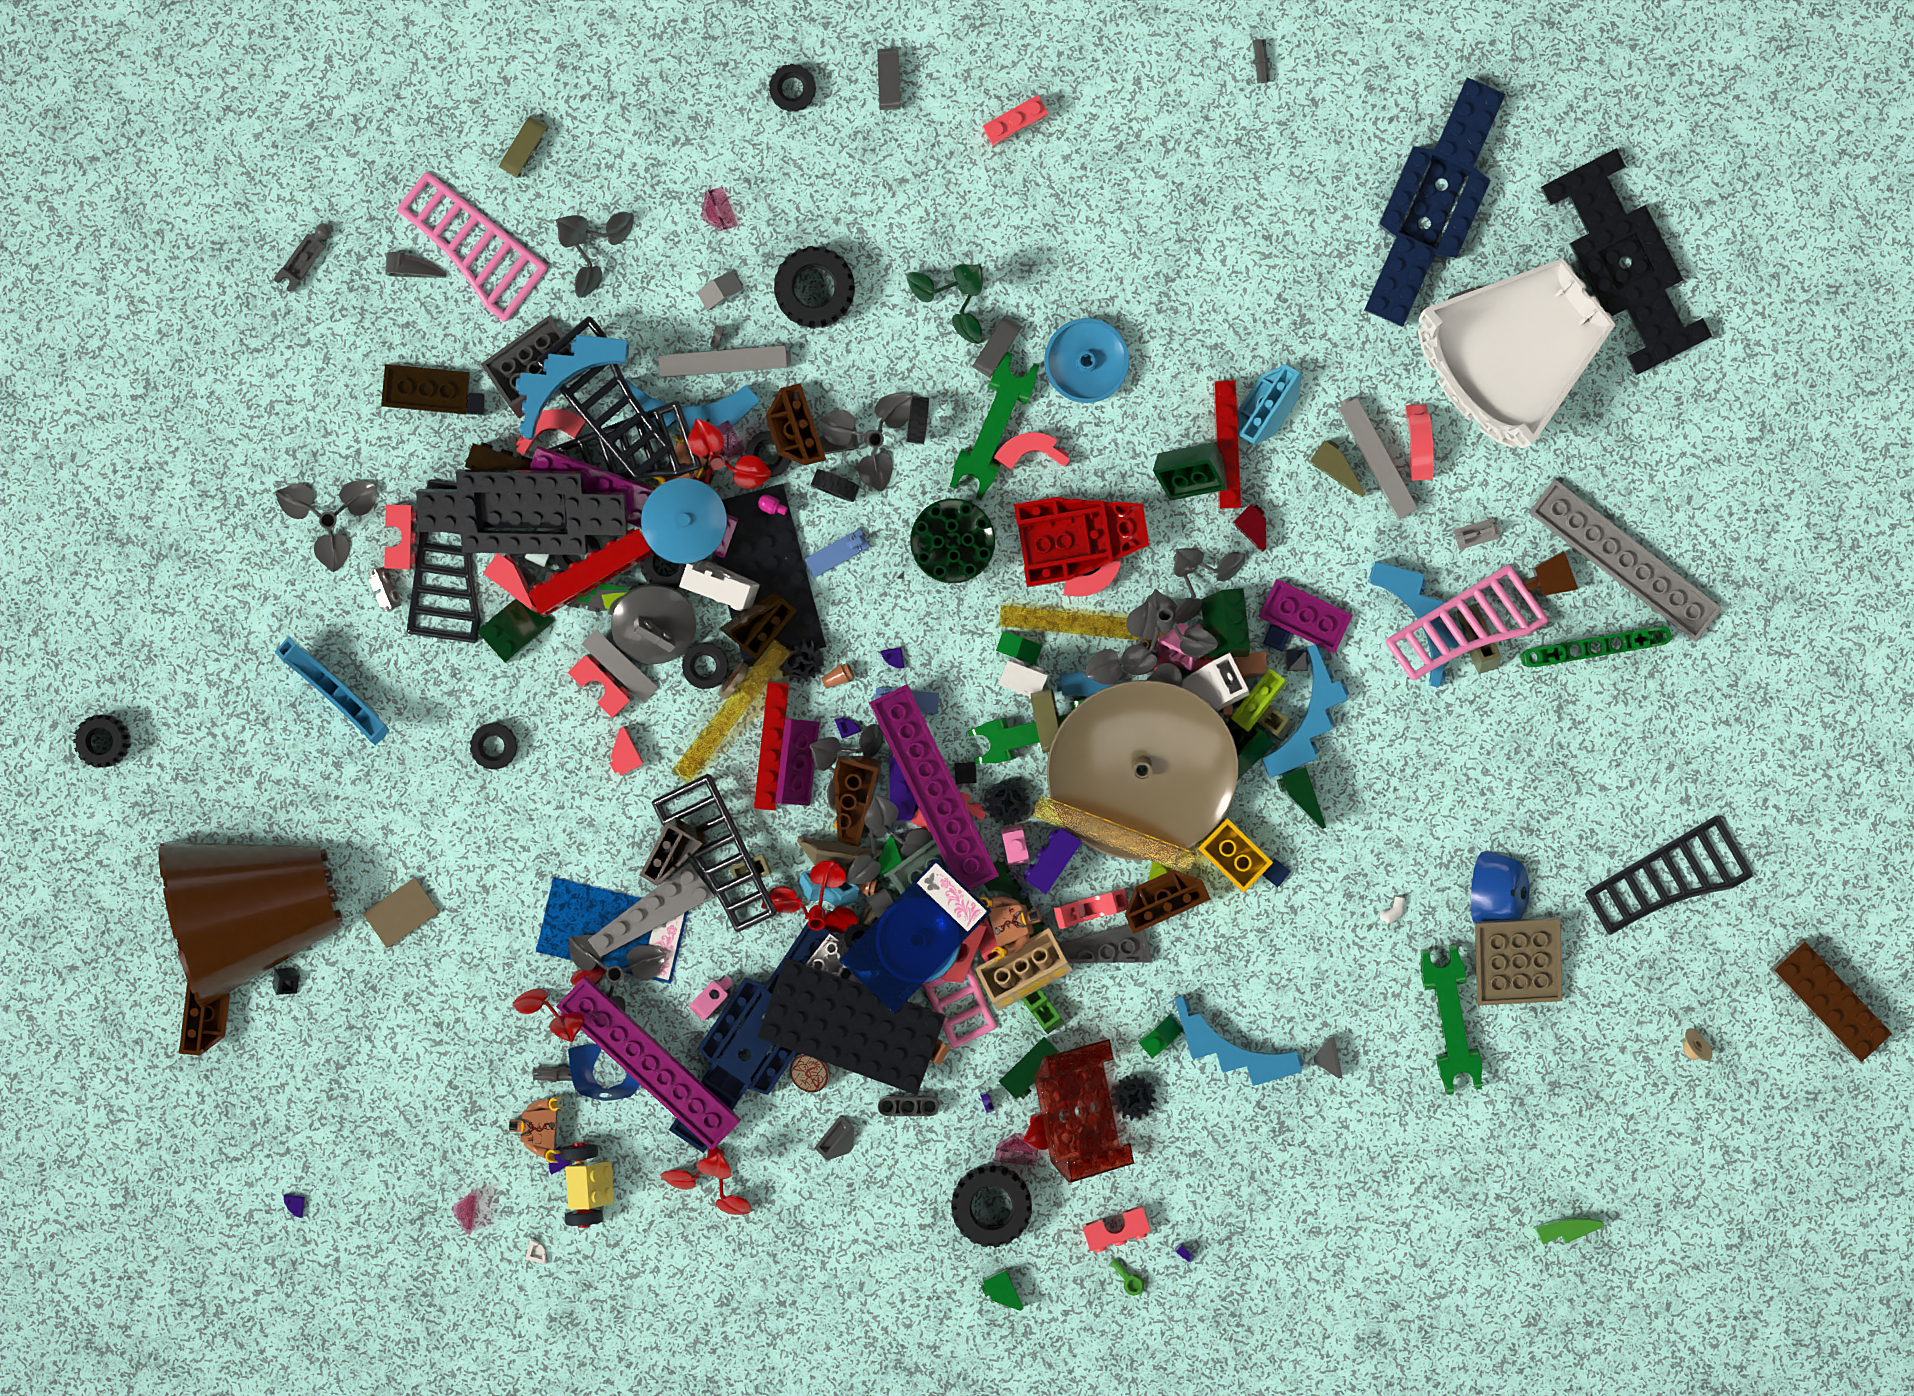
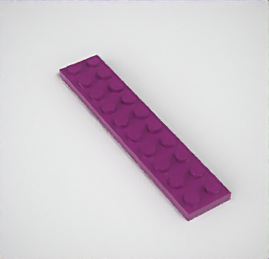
[529,446,738,558]
[869,684,999,892]
[556,976,741,1150]

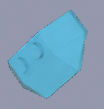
[1237,364,1302,445]

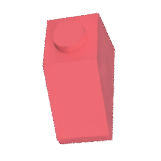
[609,726,644,776]

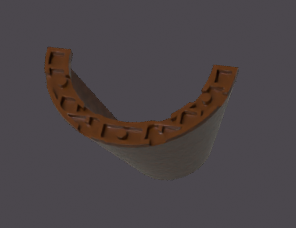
[158,842,343,1007]

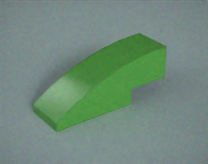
[1022,989,1064,1034]
[1534,1217,1605,1244]

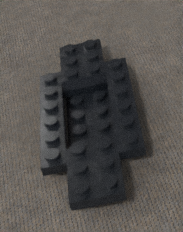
[416,469,628,555]

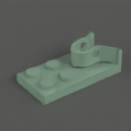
[883,839,952,899]

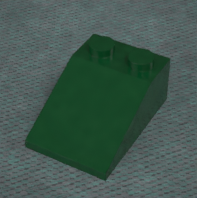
[477,598,554,663]
[1277,766,1326,829]

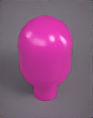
[758,495,788,515]

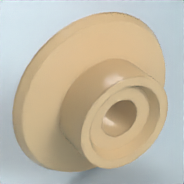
[1682,1028,1713,1061]

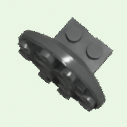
[611,584,696,664]

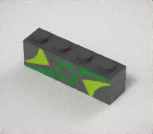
[544,572,631,615]

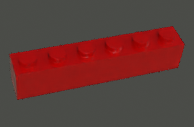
[1213,380,1241,510]
[528,528,654,618]
[754,682,789,811]

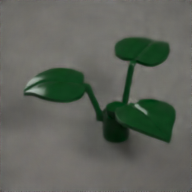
[906,264,983,344]

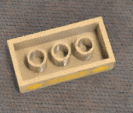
[975,928,1073,1011]

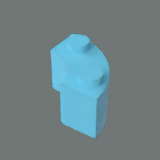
[798,870,859,907]

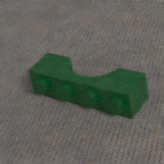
[984,859,1045,938]

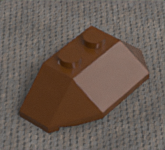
[765,383,826,465]
[1125,870,1211,934]
[179,982,230,1056]

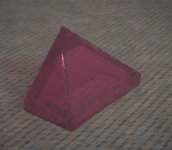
[701,187,738,231]
[716,420,745,462]
[994,1133,1038,1166]
[452,1190,477,1235]

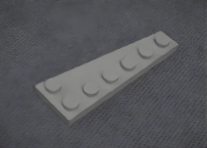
[588,863,714,957]

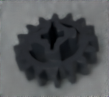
[778,639,824,683]
[985,780,1030,826]
[1111,1074,1157,1121]

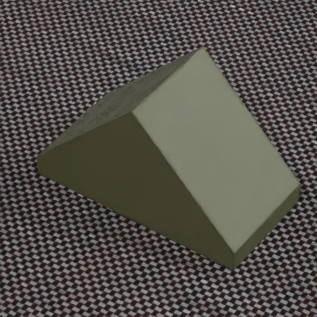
[729,854,772,887]

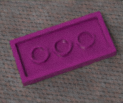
[1258,579,1353,653]
[775,718,820,806]

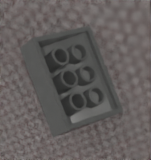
[481,315,587,419]

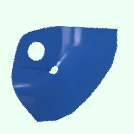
[1470,851,1530,925]
[568,1044,639,1101]

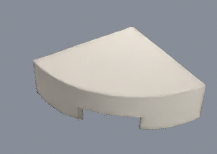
[525,1238,547,1265]

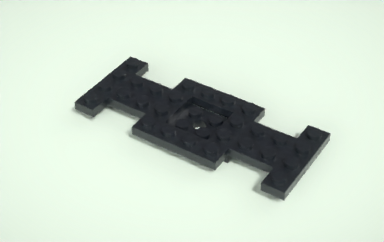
[1540,148,1713,375]

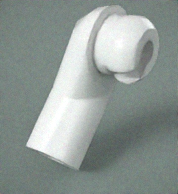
[1380,896,1405,923]

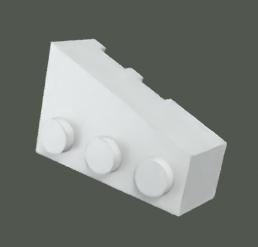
[679,560,760,611]

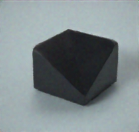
[467,393,485,416]
[1285,650,1308,671]
[272,968,300,995]

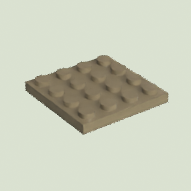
[1474,917,1562,1006]

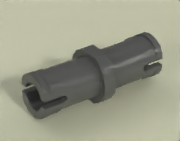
[1252,39,1271,83]
[533,1066,572,1082]

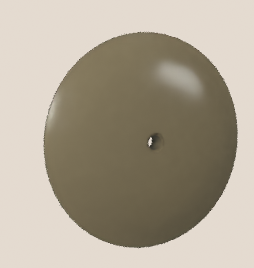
[1047,680,1238,860]

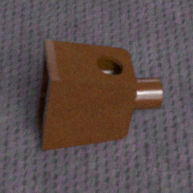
[1524,551,1578,596]

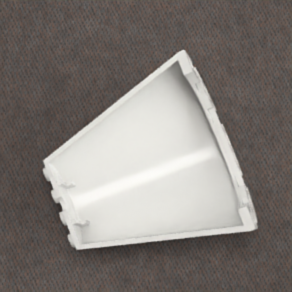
[1418,259,1616,448]

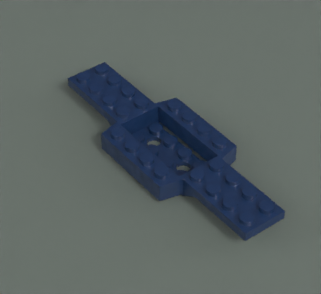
[1364,77,1506,327]
[669,922,839,1153]

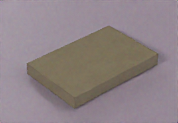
[363,877,439,948]

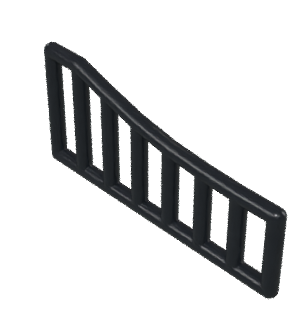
[536,316,673,479]
[548,401,701,479]
[406,479,481,643]
[652,774,777,932]
[1585,815,1753,935]

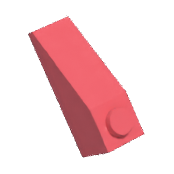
[483,553,538,613]

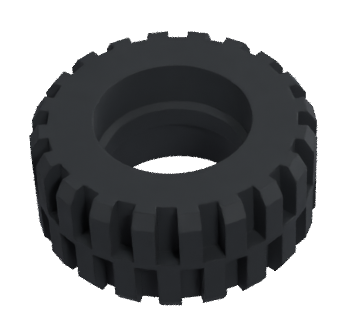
[774,246,855,329]
[951,1164,1032,1248]

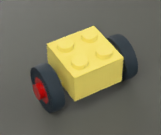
[560,1142,615,1228]

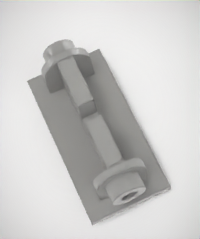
[1453,518,1500,550]
[368,567,401,612]

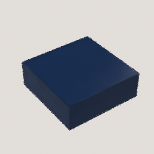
[1262,624,1290,652]
[1262,858,1291,888]

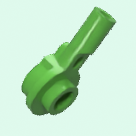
[1110,1258,1145,1296]

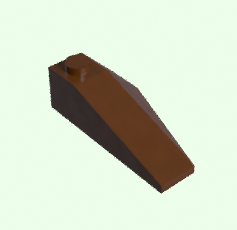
[833,756,883,847]

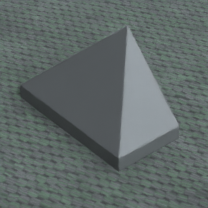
[1313,1035,1343,1079]
[814,1115,854,1160]

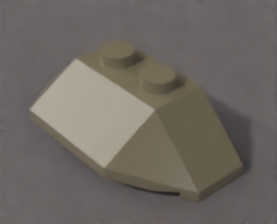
[797,836,882,875]

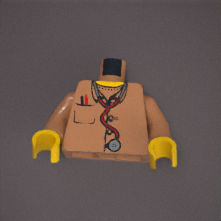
[651,428,715,488]
[977,896,1041,962]
[509,1097,563,1163]

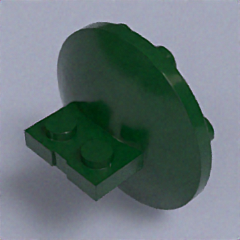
[910,498,995,584]

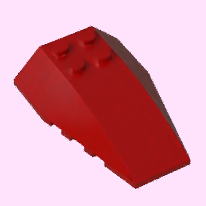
[1014,497,1150,588]

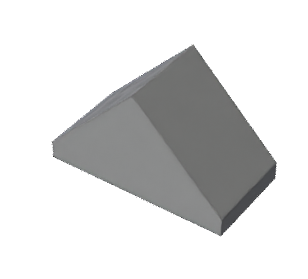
[696,271,743,311]

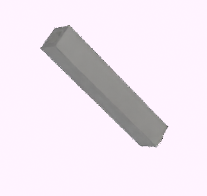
[658,346,791,378]
[1337,396,1418,520]

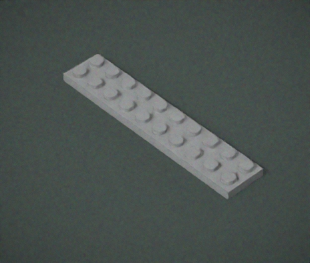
[1528,479,1722,642]

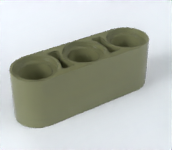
[499,115,549,178]
[1031,689,1060,753]

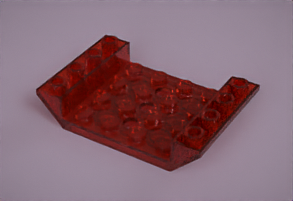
[1034,1039,1135,1183]

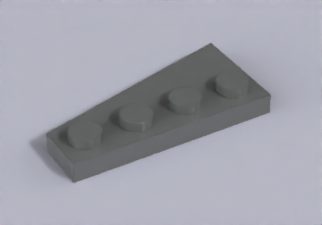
[1060,925,1153,963]

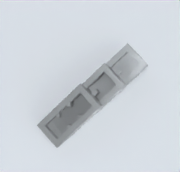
[581,629,659,703]

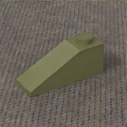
[1309,440,1365,498]
[1457,604,1501,674]

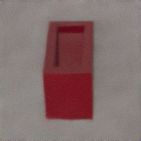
[1232,504,1266,552]

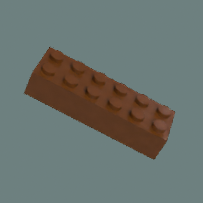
[1770,940,1892,1063]

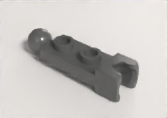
[274,223,332,293]

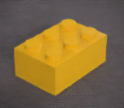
[1197,818,1273,893]

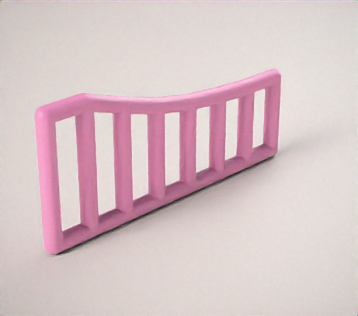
[397,172,548,322]
[1385,565,1549,681]
[902,895,997,1048]

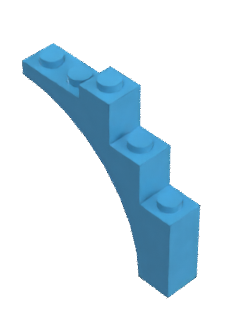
[516,335,629,440]
[620,378,761,435]
[1368,562,1465,688]
[274,636,390,746]
[1261,644,1349,778]

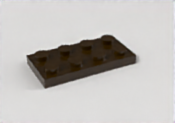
[381,364,470,415]

